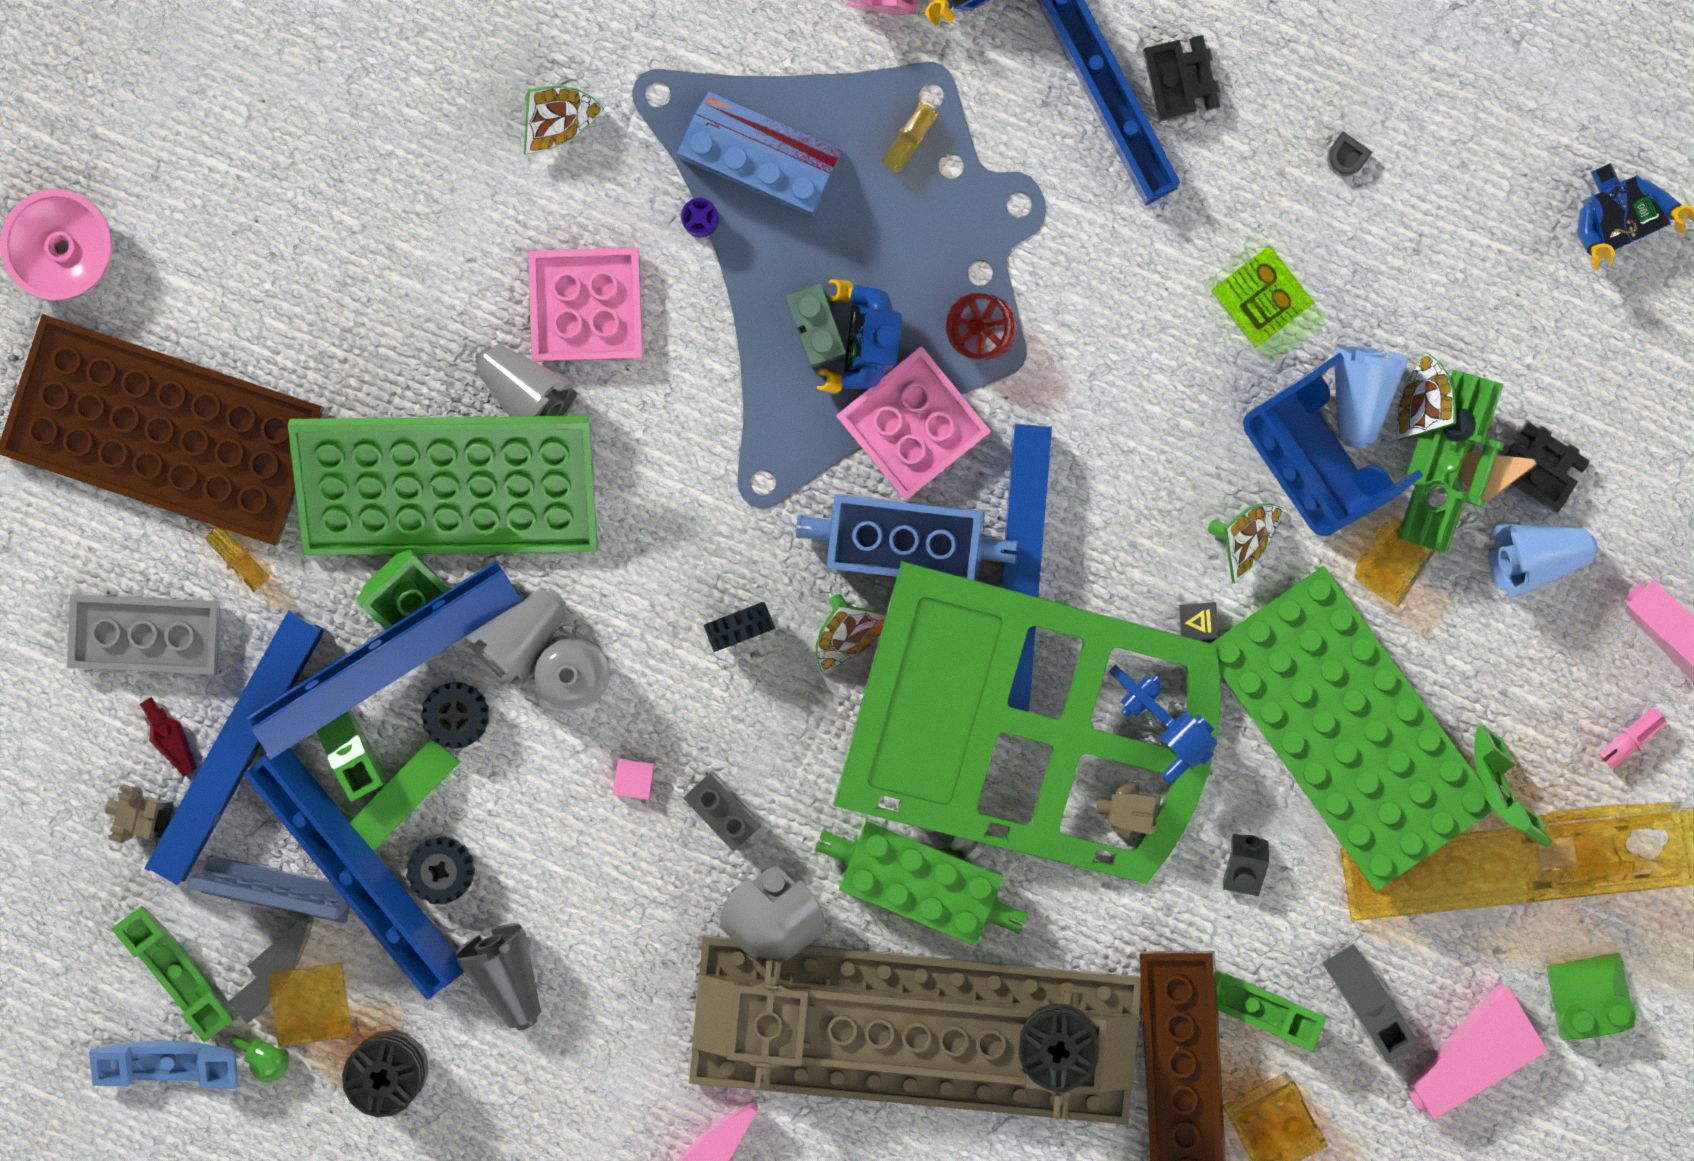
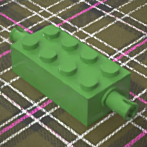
[814,818,1028,946]

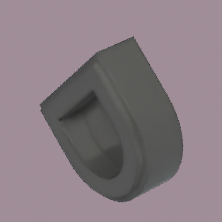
[1327,131,1372,176]

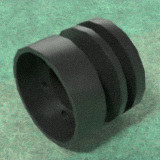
[1019,1003,1099,1092]
[342,1030,429,1118]

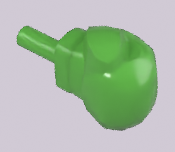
[229,1034,290,1083]

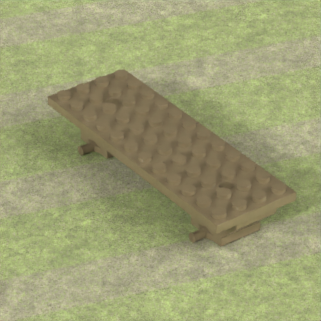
[689,935,1141,1125]

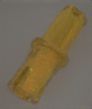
[882,102,939,173]
[206,527,271,592]

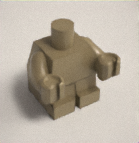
[1096,781,1161,839]
[105,784,174,843]

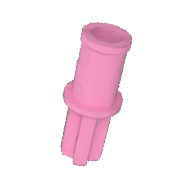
[1598,708,1667,771]

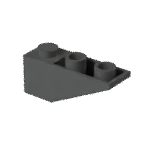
[1322,944,1419,1063]

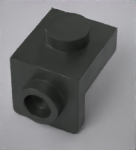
[1223,834,1269,896]

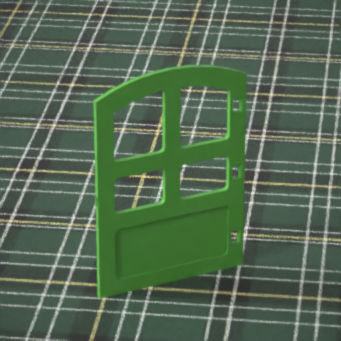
[833,561,1220,884]

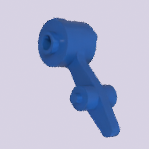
[1108,665,1218,784]

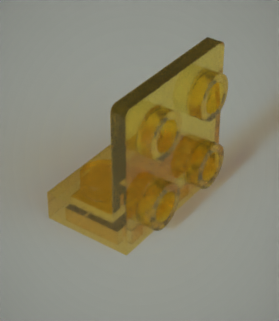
[268,963,359,1048]

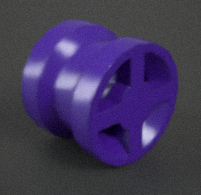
[681,198,719,238]

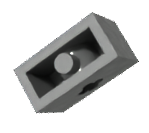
[683,770,762,852]

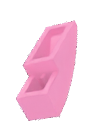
[678,1102,758,1161]

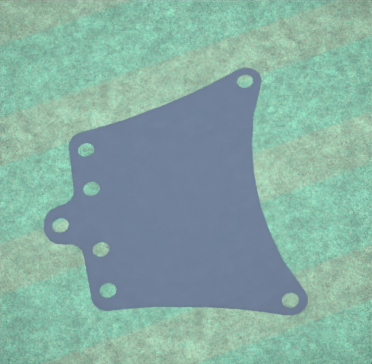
[632,62,1046,508]

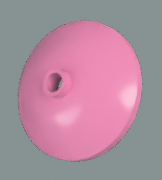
[0,189,113,301]

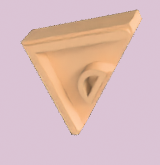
[1458,452,1538,505]

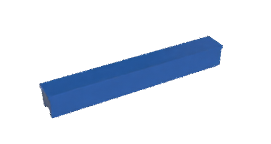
[1036,0,1181,206]
[1001,424,1052,711]
[247,560,524,760]
[144,610,326,885]
[243,748,464,1000]

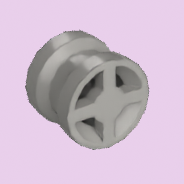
[948,830,992,863]

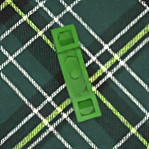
[1474,724,1552,847]
[350,740,460,852]
[111,906,234,1043]
[1216,969,1327,1052]

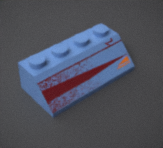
[677,91,843,218]

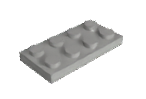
[67,594,221,675]

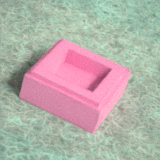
[612,758,655,800]

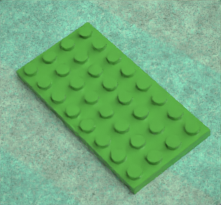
[288,416,598,555]
[1212,566,1494,892]

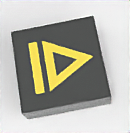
[1178,602,1219,640]

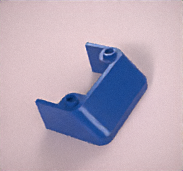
[1243,352,1423,536]

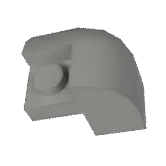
[720,864,825,961]

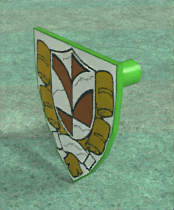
[524,86,604,155]
[1397,352,1456,441]
[1208,503,1284,584]
[816,594,886,672]

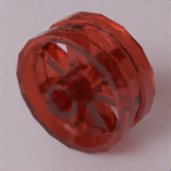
[946,293,1017,360]

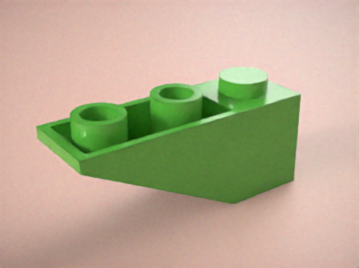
[317,709,389,802]

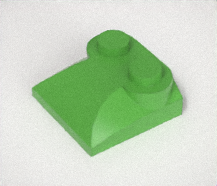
[357,550,451,630]
[1546,953,1636,1040]

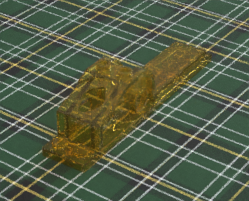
[1340,802,1694,921]

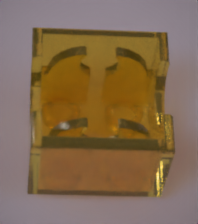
[1223,1071,1329,1161]

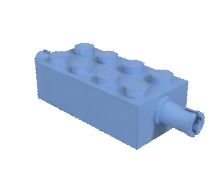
[796,494,1018,581]

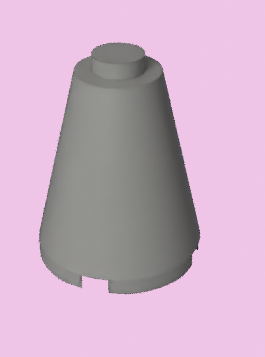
[476,344,578,417]
[465,589,567,690]

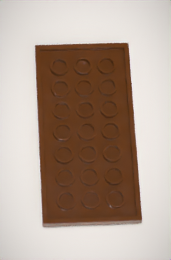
[0,314,324,546]

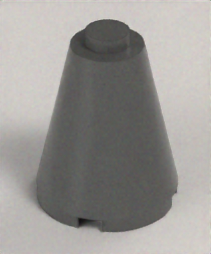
[455,923,541,1031]

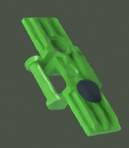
[1397,370,1505,554]

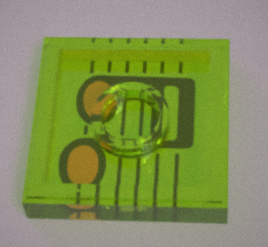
[1211,245,1315,348]

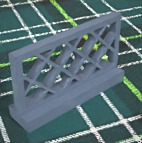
[187,856,350,923]

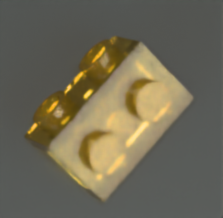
[1354,516,1436,607]

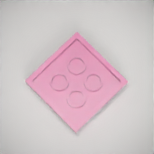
[528,247,643,362]
[836,346,991,501]

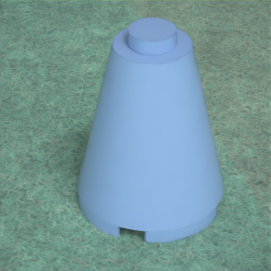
[1333,346,1408,449]
[1488,524,1598,598]

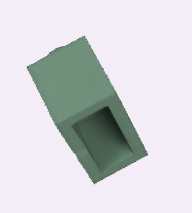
[786,283,846,369]

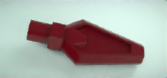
[139,697,197,777]

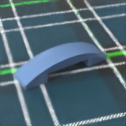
[89,1041,239,1089]

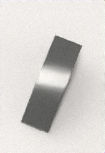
[228,916,314,1024]

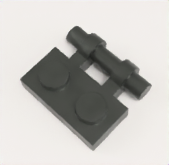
[1143,35,1220,122]
[1505,421,1590,513]

